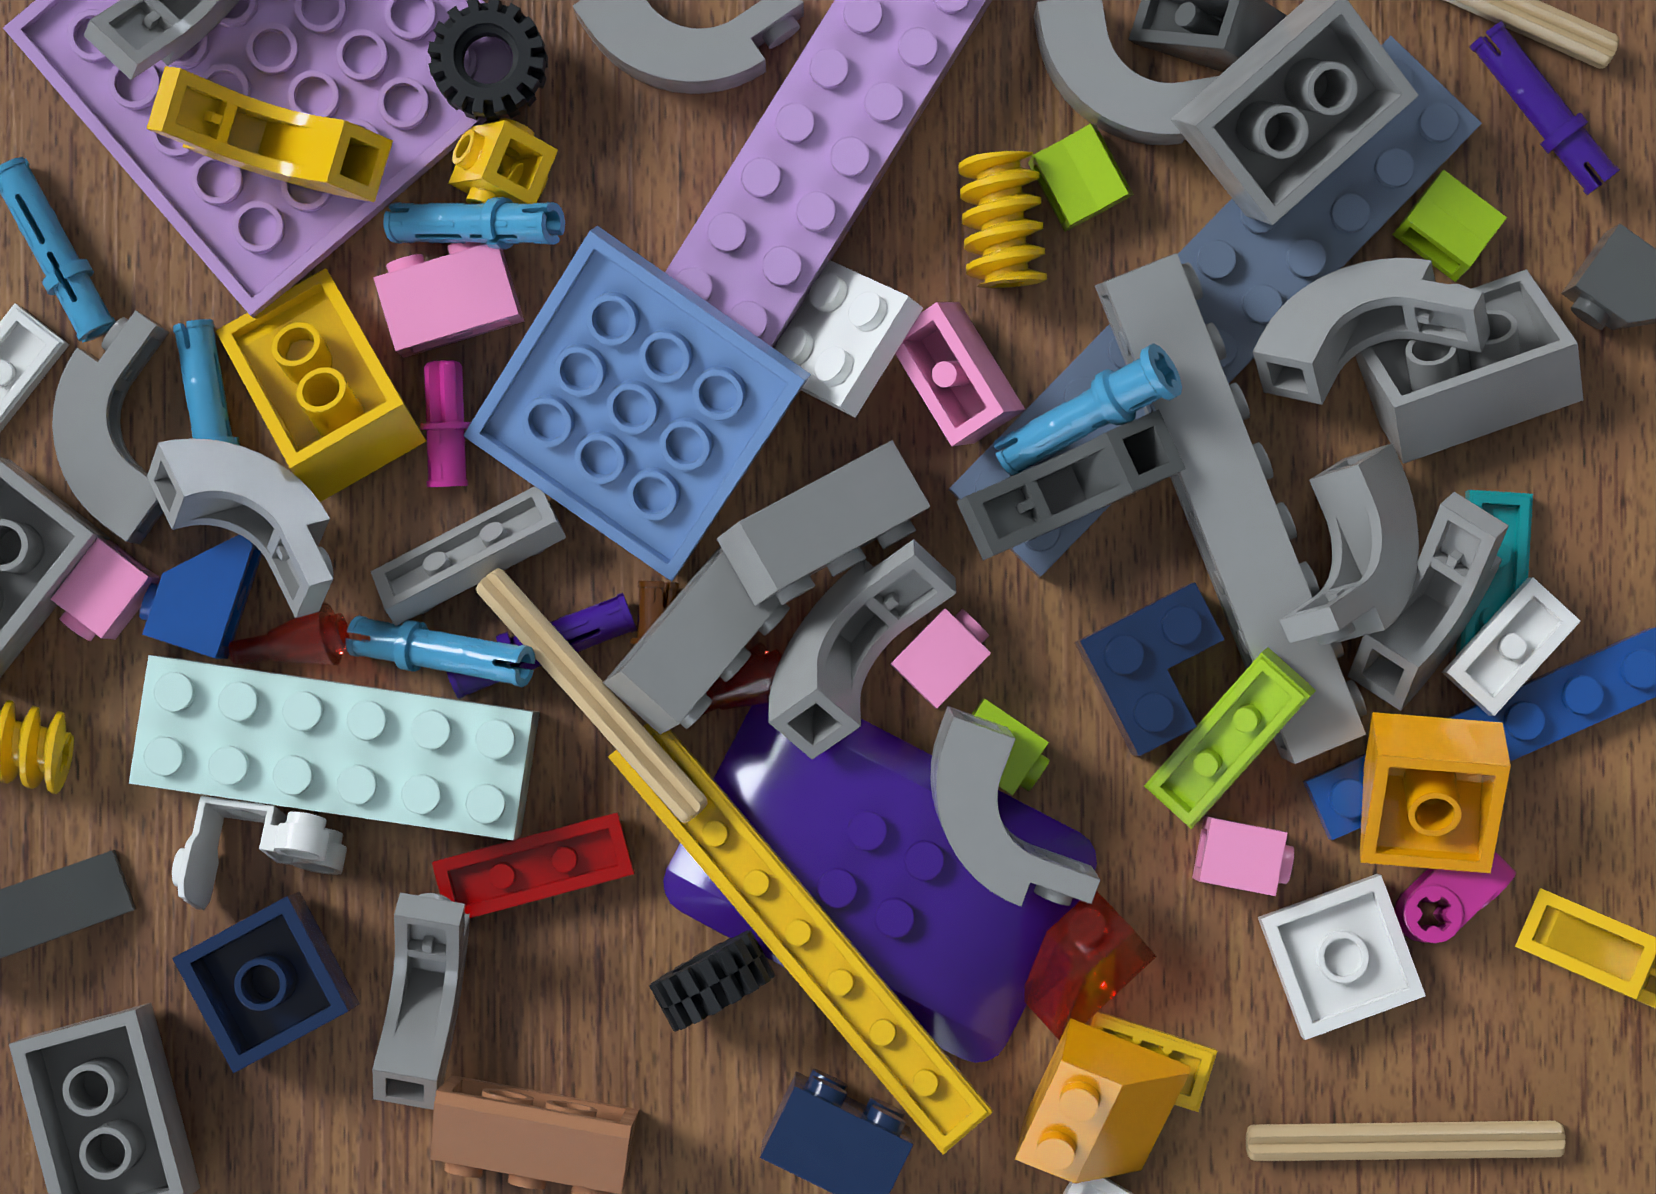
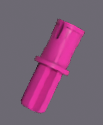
[420,360,471,487]

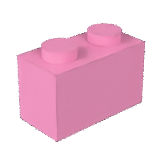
[373,242,524,358]
[895,302,1025,446]

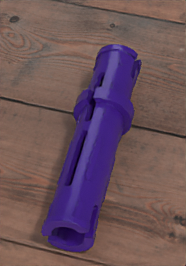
[1469,21,1620,196]
[446,592,637,700]

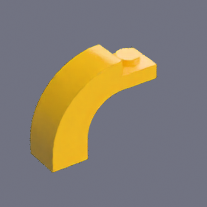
[146,66,393,202]

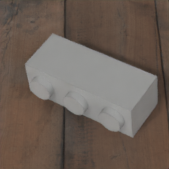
[717,440,931,606]
[603,546,790,735]

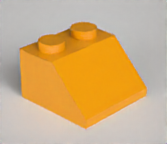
[1360,712,1511,873]
[1015,1018,1191,1184]

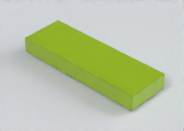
[1144,647,1317,829]

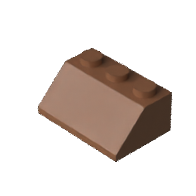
[430,1075,639,1194]

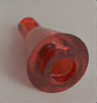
[229,603,350,666]
[701,642,782,716]

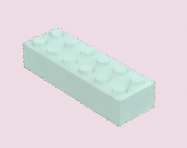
[129,655,540,840]

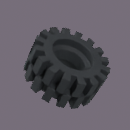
[428,0,548,122]
[649,929,776,1032]

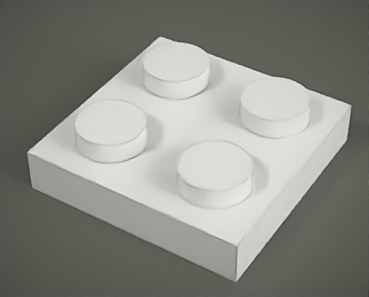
[774,260,923,418]
[1258,874,1426,1040]

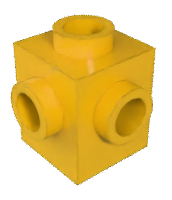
[448,118,558,204]

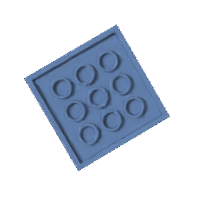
[464,226,811,582]

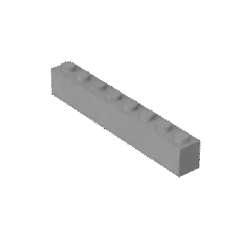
[1095,253,1367,764]

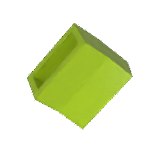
[1028,123,1134,232]
[1392,169,1507,282]

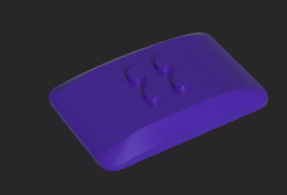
[663,685,1097,1063]

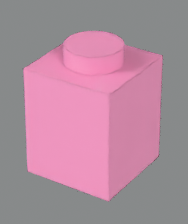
[51,538,161,641]
[890,608,991,708]
[1192,816,1294,896]

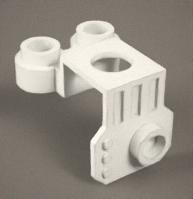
[172,796,347,910]

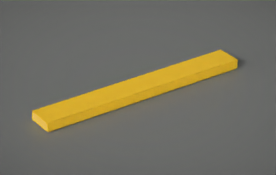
[608,723,994,1155]

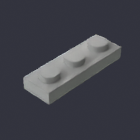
[370,486,566,626]

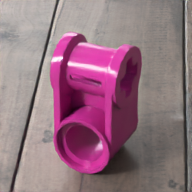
[1394,851,1516,943]

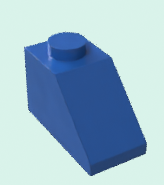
[139,534,262,659]

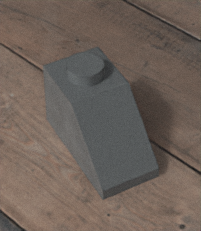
[1128,0,1287,72]
[1561,224,1656,330]

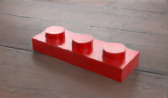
[432,812,635,918]

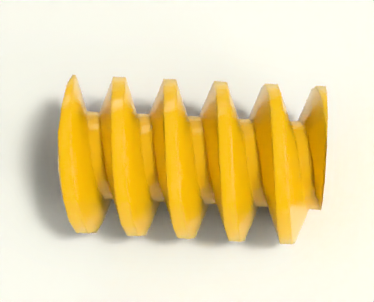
[958,151,1047,288]
[0,700,74,794]

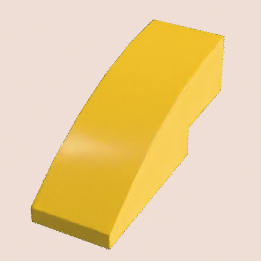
[1515,888,1656,1009]

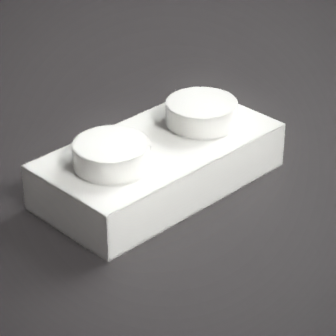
[1442,577,1580,716]

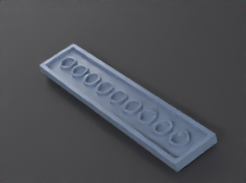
[949,36,1482,578]

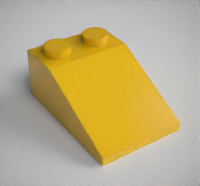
[216,268,426,502]

